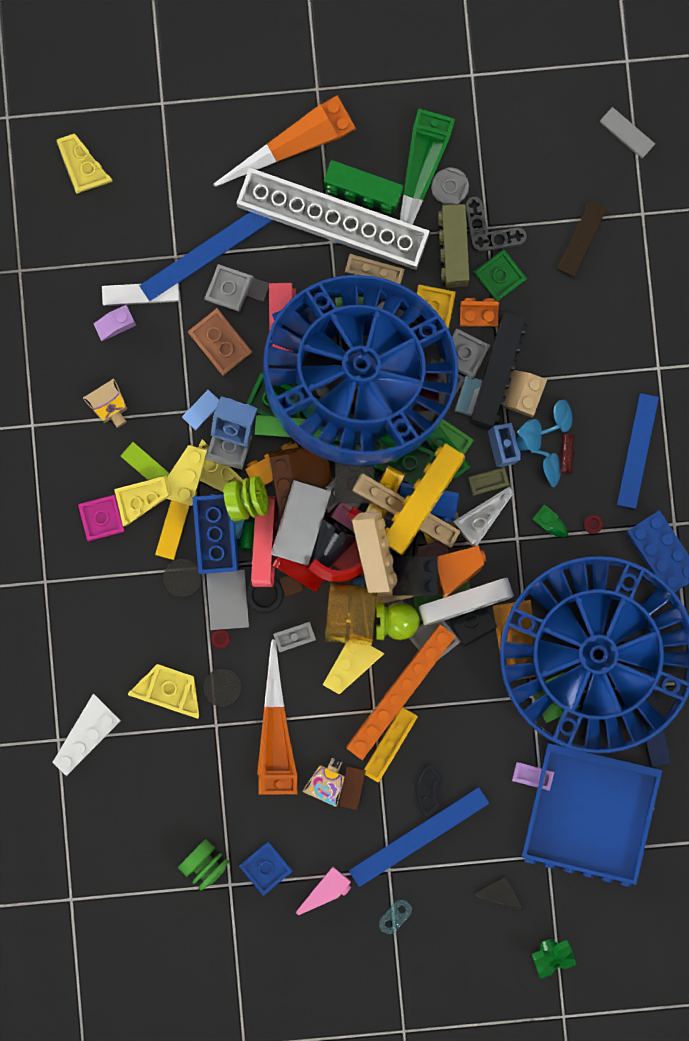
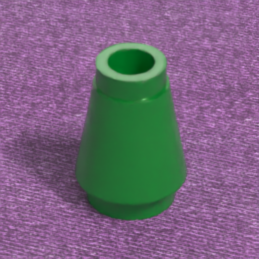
[238,522,255,551]

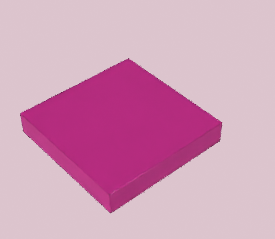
[78,495,125,542]

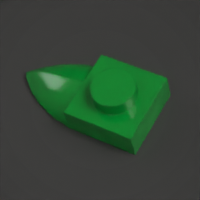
[532,504,568,537]

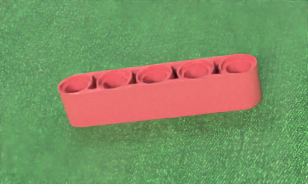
[251,496,278,587]

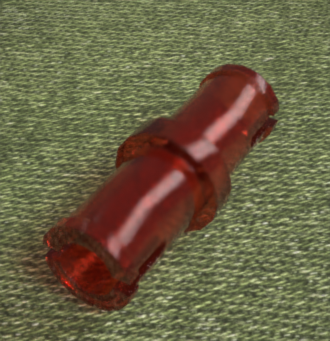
[559,434,575,474]

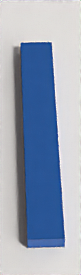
[139,212,274,301]
[349,787,490,887]

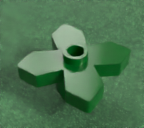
[532,939,576,979]

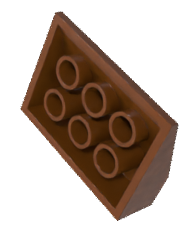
[268,447,336,519]

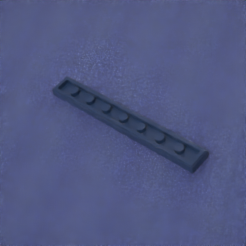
[622,630,671,767]

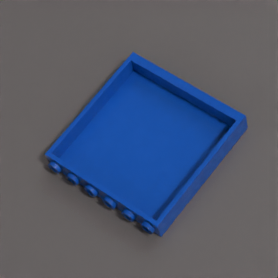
[521,743,662,887]

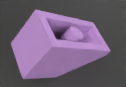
[94,305,136,341]

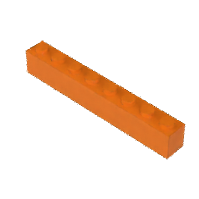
[346,624,456,760]

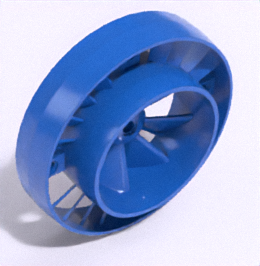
[263,275,458,466]
[500,556,689,753]

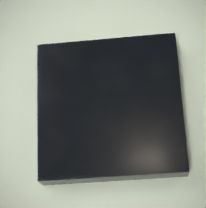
[448,607,497,646]

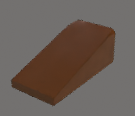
[339,766,366,810]

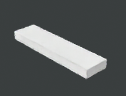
[102,283,179,306]

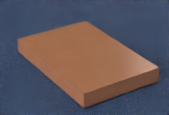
[187,308,253,376]

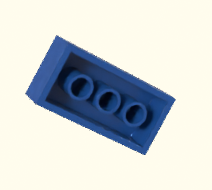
[192,494,239,574]
[625,510,689,593]

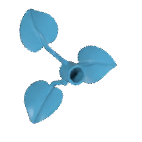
[517,399,572,488]

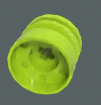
[223,476,269,522]

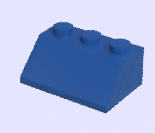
[400,482,460,523]

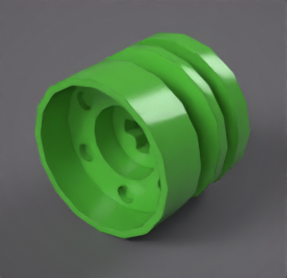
[178,839,230,891]

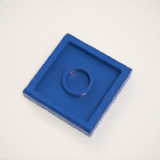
[239,841,293,896]

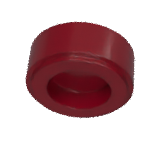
[583,515,603,534]
[211,629,231,649]

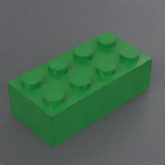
[323,160,403,215]

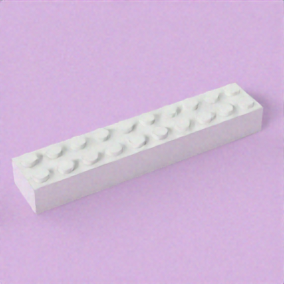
[236,168,430,270]

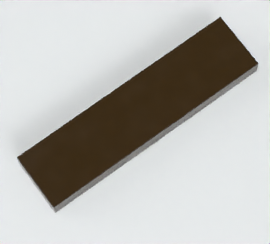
[557,201,607,278]

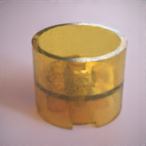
[325,583,376,645]

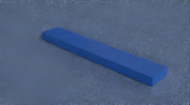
[617,393,659,509]

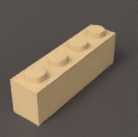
[352,512,397,593]

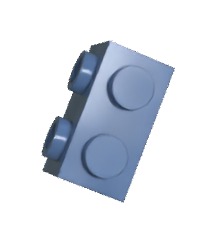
[488,423,521,468]

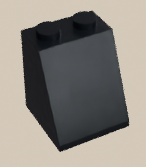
[392,556,438,596]

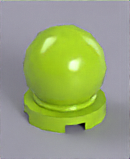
[376,602,420,640]

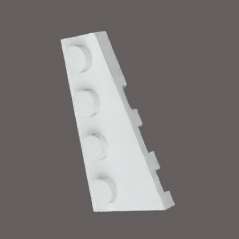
[52,694,121,776]

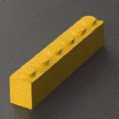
[385,443,465,556]

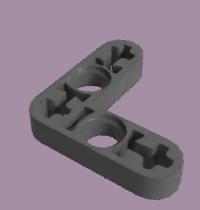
[466,197,527,252]

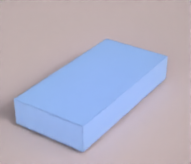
[182,390,219,430]

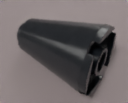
[309,517,356,568]

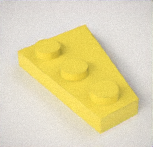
[56,134,112,194]
[166,445,208,506]
[114,476,171,527]
[323,635,384,694]

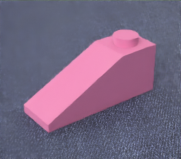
[296,867,351,915]

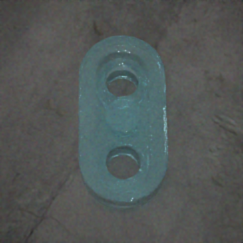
[379,900,412,934]

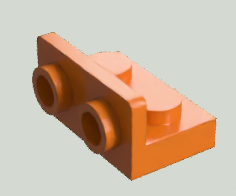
[460,298,499,327]

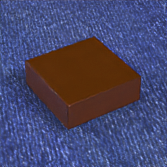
[279,576,303,597]

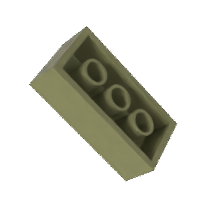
[438,204,469,288]

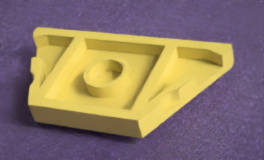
[128,664,199,719]

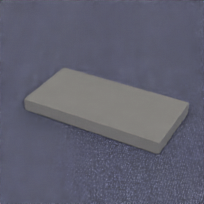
[271,480,331,565]

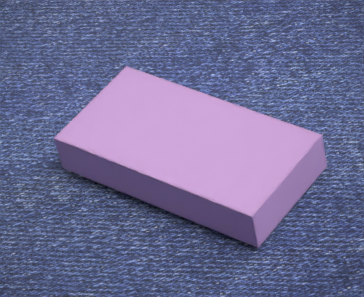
[512,762,554,791]

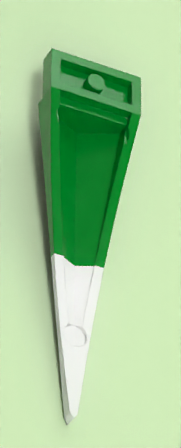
[400,109,455,225]

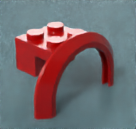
[309,507,363,582]

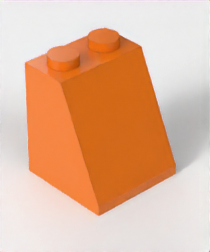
[438,546,486,599]

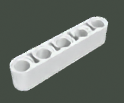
[418,578,514,626]

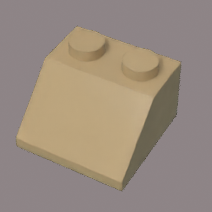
[503,370,547,418]

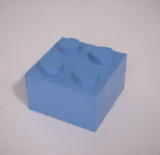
[210,396,257,447]

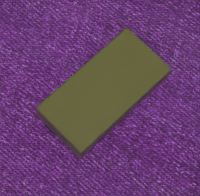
[468,467,510,496]

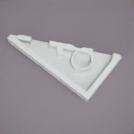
[453,487,513,547]

